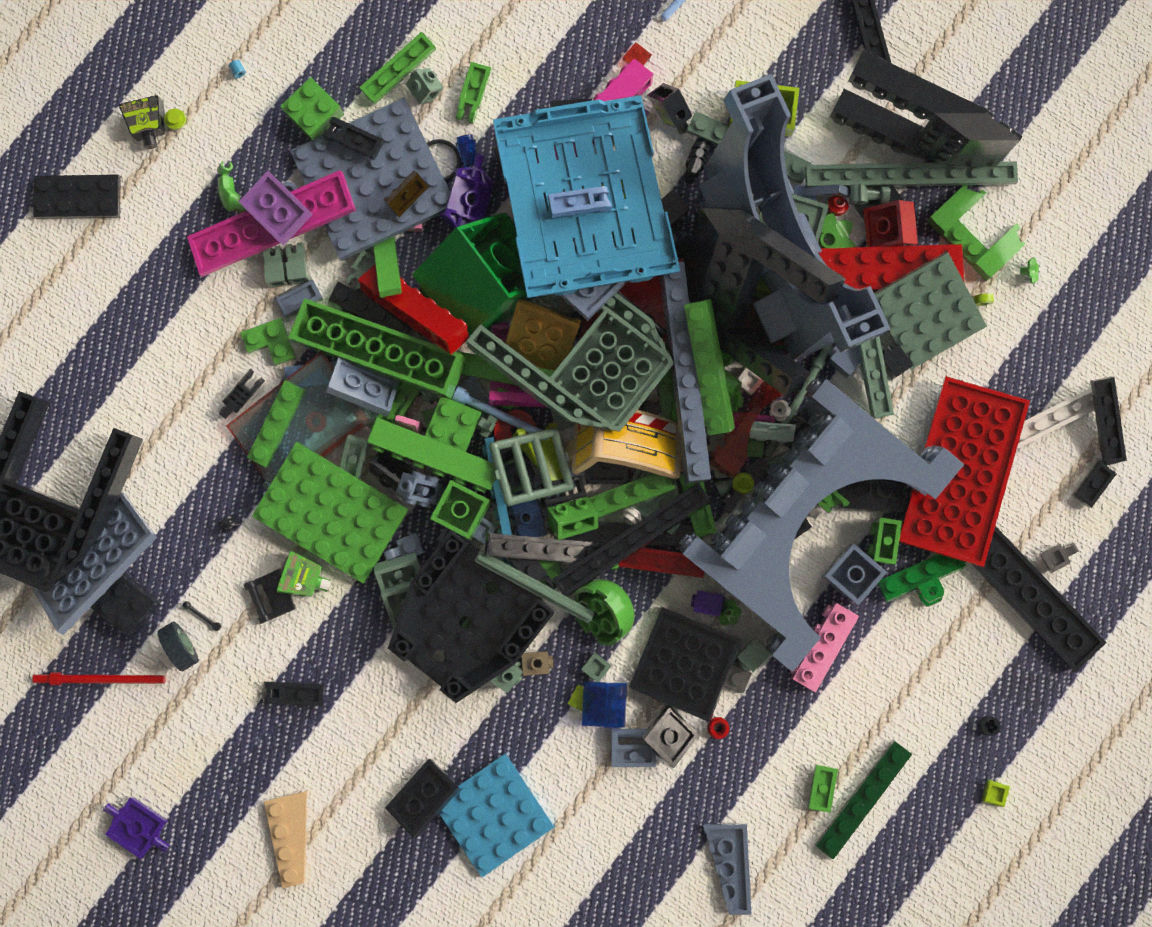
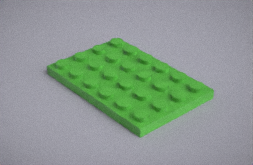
[252,442,409,584]

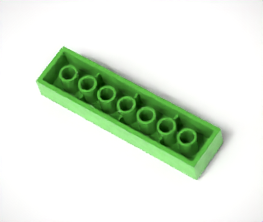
[288,298,467,400]

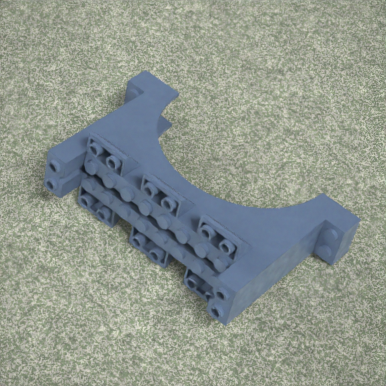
[699,74,890,361]
[679,379,964,672]

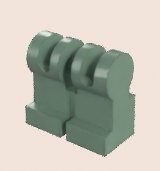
[263,242,310,288]

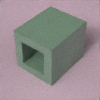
[736,637,771,672]

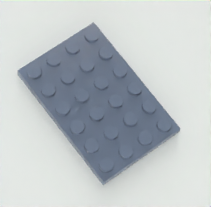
[30,492,157,635]

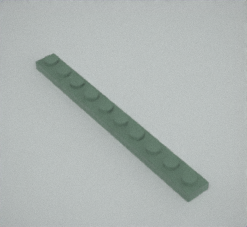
[805,161,1018,188]

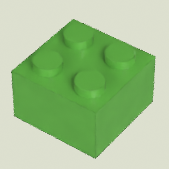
[280,77,344,141]
[425,396,482,452]
[430,480,491,540]

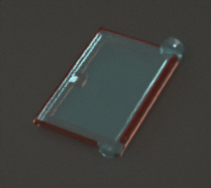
[226,352,378,491]

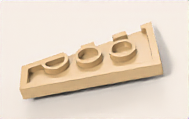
[264,790,308,889]

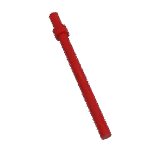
[32,672,166,685]

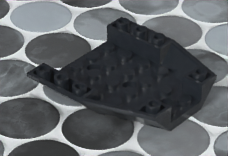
[387,530,555,703]

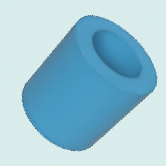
[228,60,246,78]

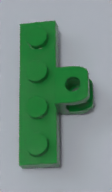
[877,554,967,607]

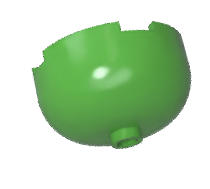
[574,579,634,646]

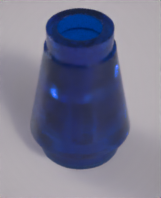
[455,134,476,167]

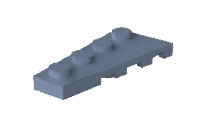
[703,823,752,915]

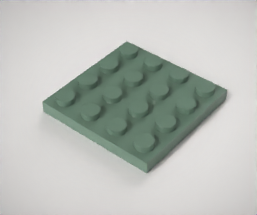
[874,251,987,370]

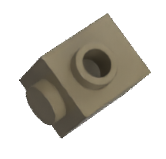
[522,651,554,676]

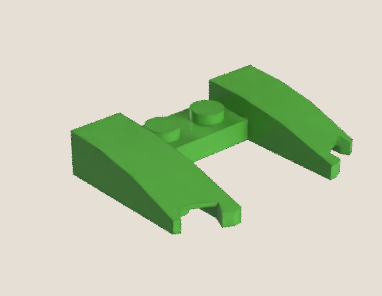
[927,185,1025,281]

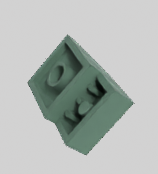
[374,552,421,629]

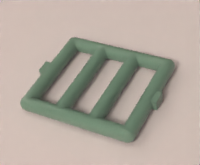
[489,428,574,506]

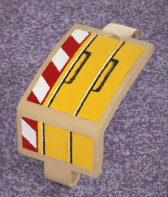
[566,410,683,479]

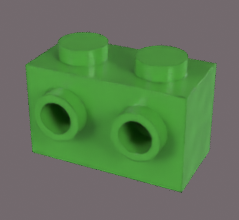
[548,497,598,540]
[867,518,902,565]

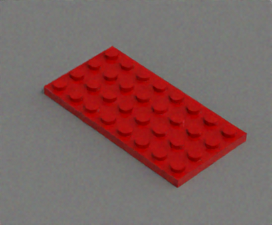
[899,376,1030,567]

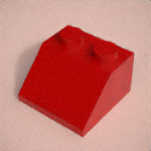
[863,200,918,247]

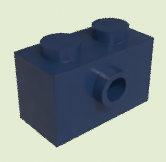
[508,499,547,538]

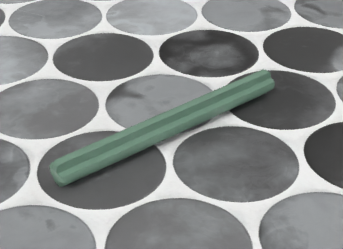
[475,550,594,623]

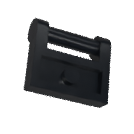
[243,569,297,624]

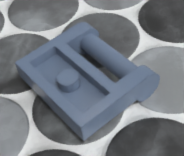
[611,727,656,767]

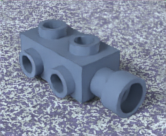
[396,471,447,507]

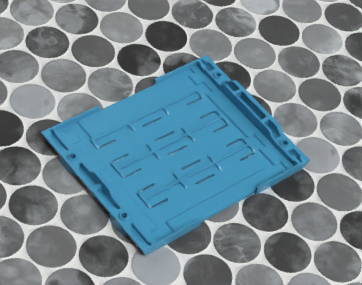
[493,95,680,298]

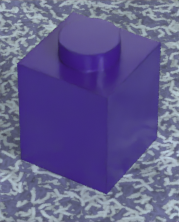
[691,590,725,617]

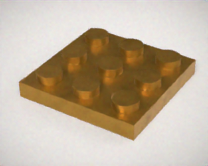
[505,299,581,371]

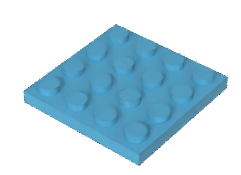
[439,753,555,877]

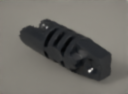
[684,137,710,184]
[219,368,265,419]

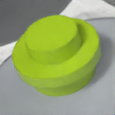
[164,108,186,130]
[732,473,754,494]

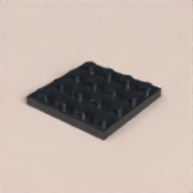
[629,607,743,722]

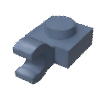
[384,533,424,560]

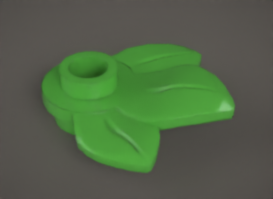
[818,213,856,248]

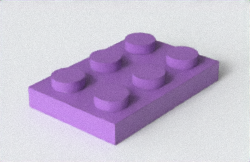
[239,171,313,246]

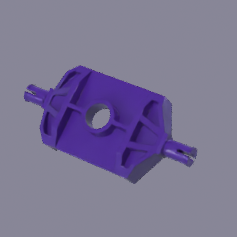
[440,153,494,230]

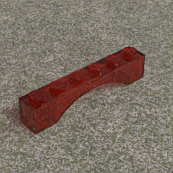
[710,374,809,479]

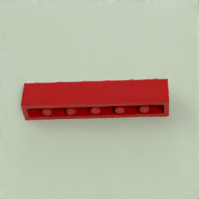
[358,264,469,355]

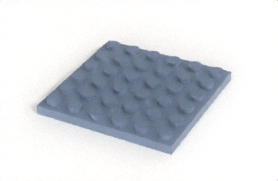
[290,97,450,261]

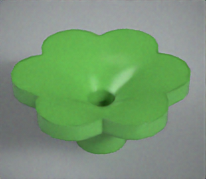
[1020,257,1039,284]
[715,599,741,626]

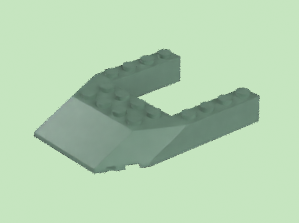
[467,246,674,432]

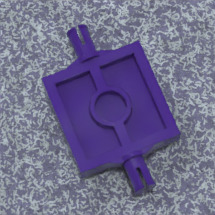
[103,796,170,859]

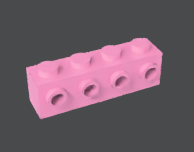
[790,603,859,692]

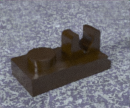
[384,170,429,218]

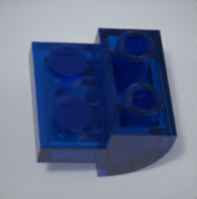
[582,681,627,728]

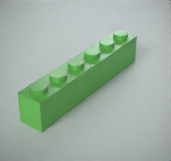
[684,299,735,436]
[367,418,496,493]

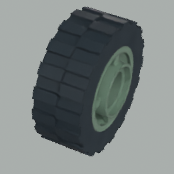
[157,621,199,672]

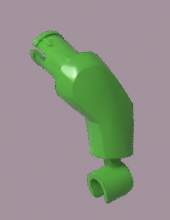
[217,161,247,213]

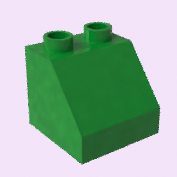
[412,212,538,342]

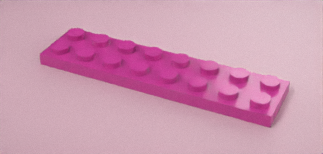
[187,170,356,277]

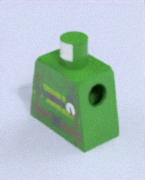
[276,551,331,597]

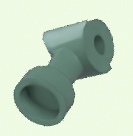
[849,184,890,205]

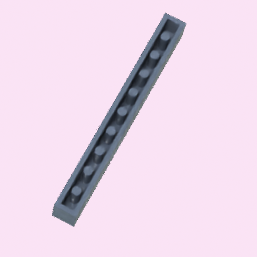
[659,262,711,484]

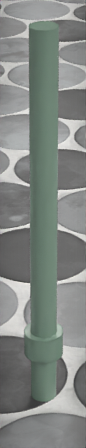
[763,345,833,458]

